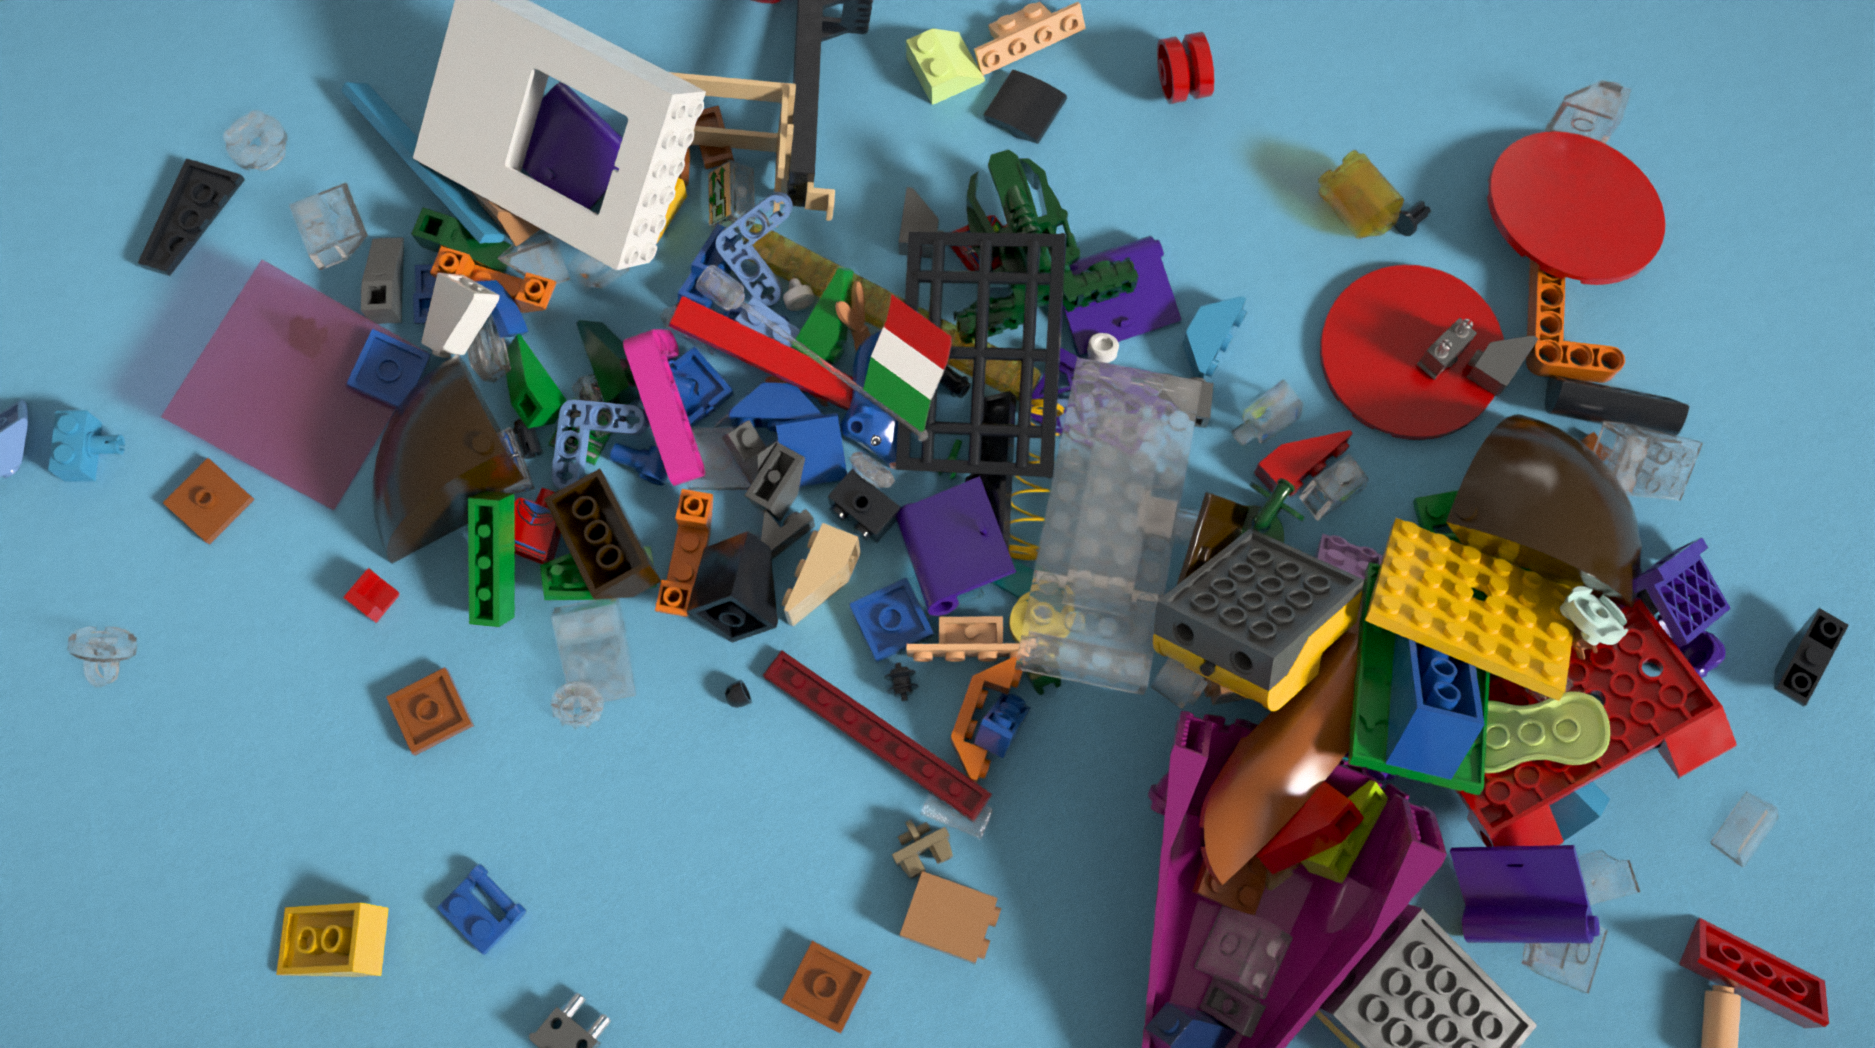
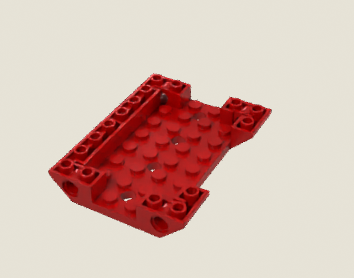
[1455,597,1737,847]

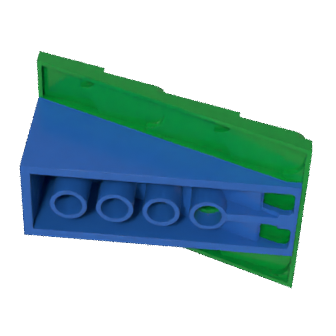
[1348,562,1490,795]

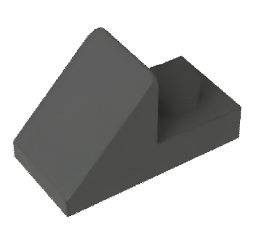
[721,420,779,484]
[761,509,815,560]
[1199,977,1266,1038]

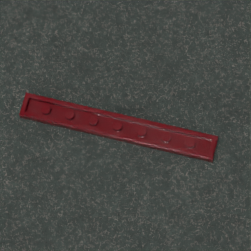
[763,650,992,823]

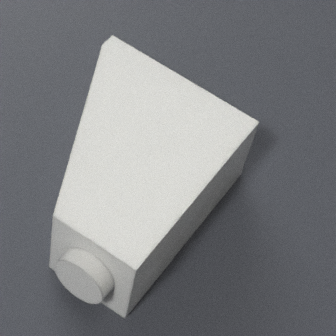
[421,273,500,358]

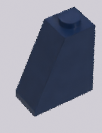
[1145,1002,1237,1048]

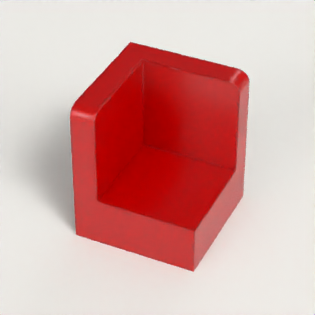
[343,568,400,623]

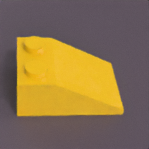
[276,903,389,977]

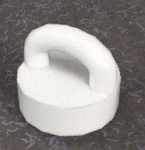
[783,278,815,311]
[1087,333,1119,364]

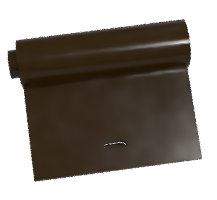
[1176,492,1249,586]

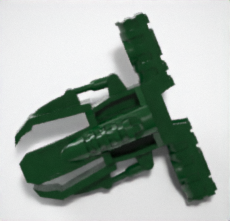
[953,149,1139,345]

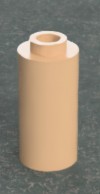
[1701,985,1741,1048]

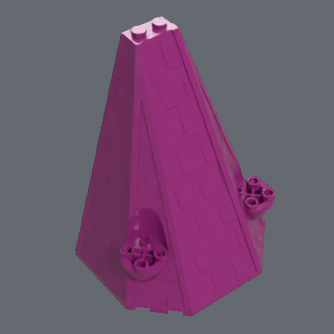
[1142,711,1447,1048]

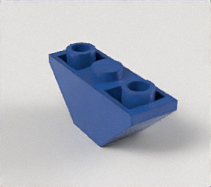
[729,382,823,432]
[974,693,1031,758]

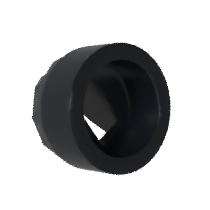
[725,679,752,708]

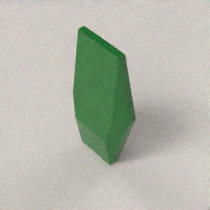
[540,546,657,600]

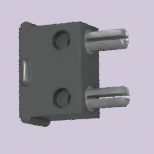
[1416,318,1477,380]
[529,993,611,1048]

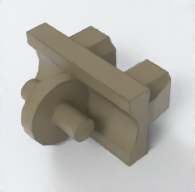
[892,819,953,879]

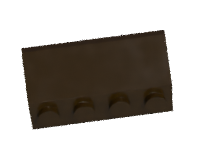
[544,468,661,600]

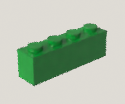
[468,491,515,627]

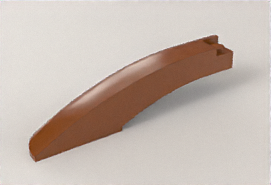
[1199,595,1362,885]

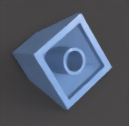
[0,399,28,478]

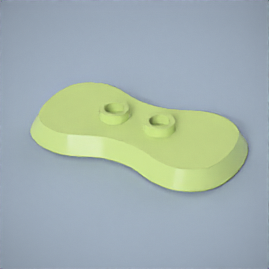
[1485,692,1610,773]

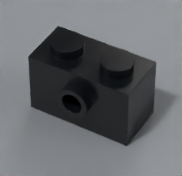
[828,468,901,543]

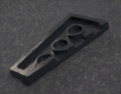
[138,158,245,276]

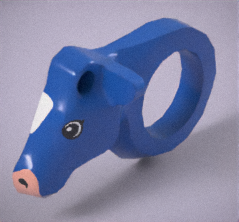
[840,330,899,469]

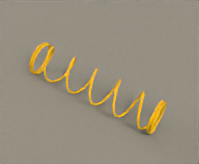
[1009,399,1065,560]

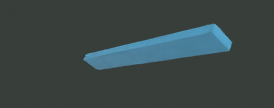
[341,82,506,243]

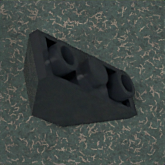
[1774,608,1849,707]

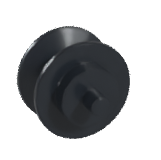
[884,662,919,701]

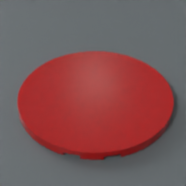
[1487,131,1666,285]
[1320,265,1504,440]

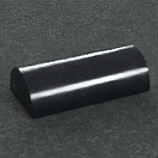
[1545,375,1690,438]

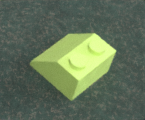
[906,28,985,105]

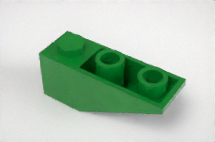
[502,334,567,428]

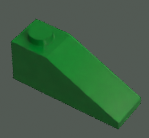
[792,267,854,366]

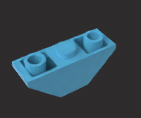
[1182,296,1248,379]

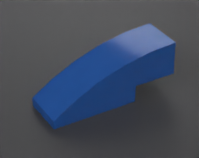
[678,224,743,309]

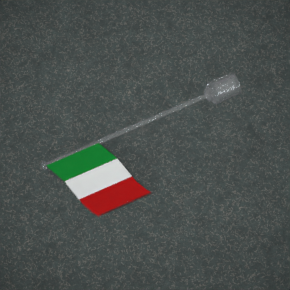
[696,265,952,441]

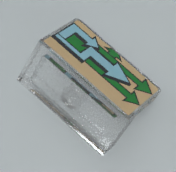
[708,160,755,228]

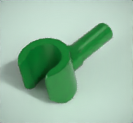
[938,439,962,480]

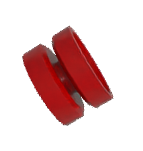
[1157,31,1215,104]

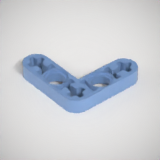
[715,192,793,306]
[551,399,650,489]

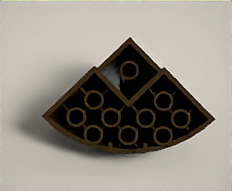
[372,354,525,564]
[1446,414,1642,608]

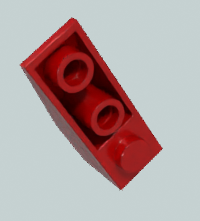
[1254,430,1353,497]
[1256,781,1364,874]

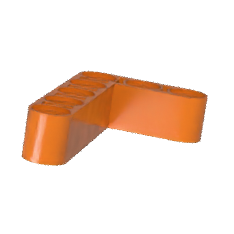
[1526,259,1625,383]

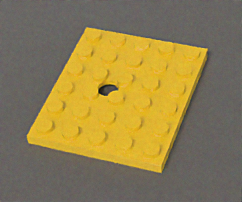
[1365,518,1575,701]

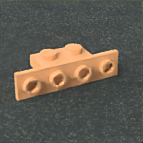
[974,1,1086,76]
[907,616,1036,662]

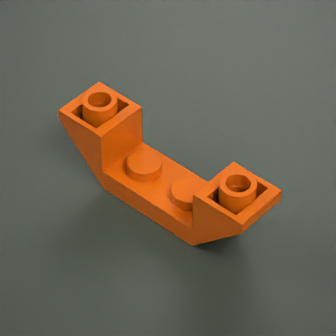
[430,246,556,313]
[655,489,713,617]
[951,657,1023,783]

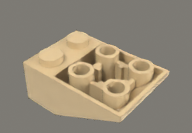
[782,523,861,626]

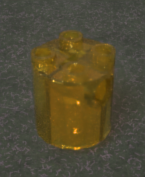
[1318,150,1404,240]

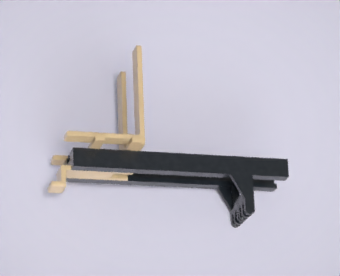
[669,0,873,227]

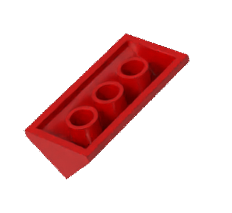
[1679,917,1829,1028]

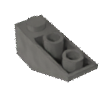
[361,237,404,324]

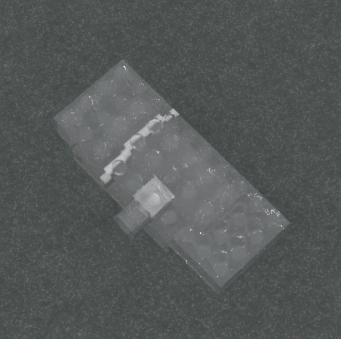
[1015,357,1202,695]

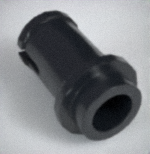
[939,365,971,398]
[512,419,543,459]

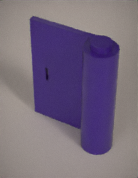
[522,82,623,210]
[1063,235,1182,355]
[896,476,1016,616]
[1450,845,1600,944]

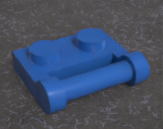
[437,864,527,955]

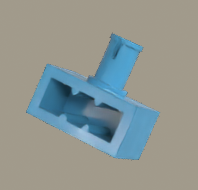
[48,410,125,482]
[1549,782,1610,841]

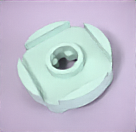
[1560,586,1628,646]

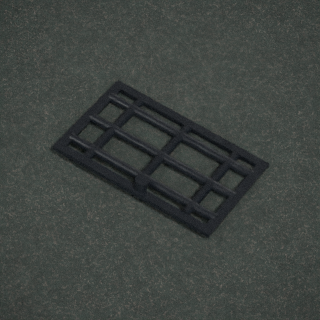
[896,232,1067,479]

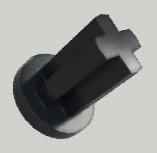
[1393,201,1431,236]

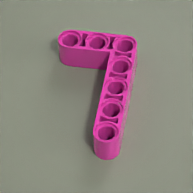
[623,329,705,486]

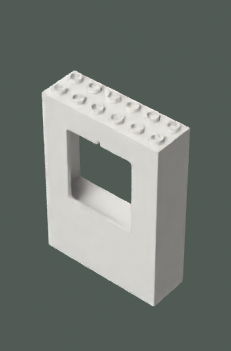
[413,0,706,270]

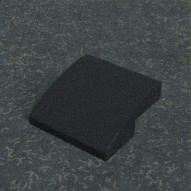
[983,70,1067,144]

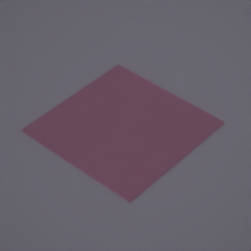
[161,259,428,510]

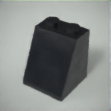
[687,531,778,643]

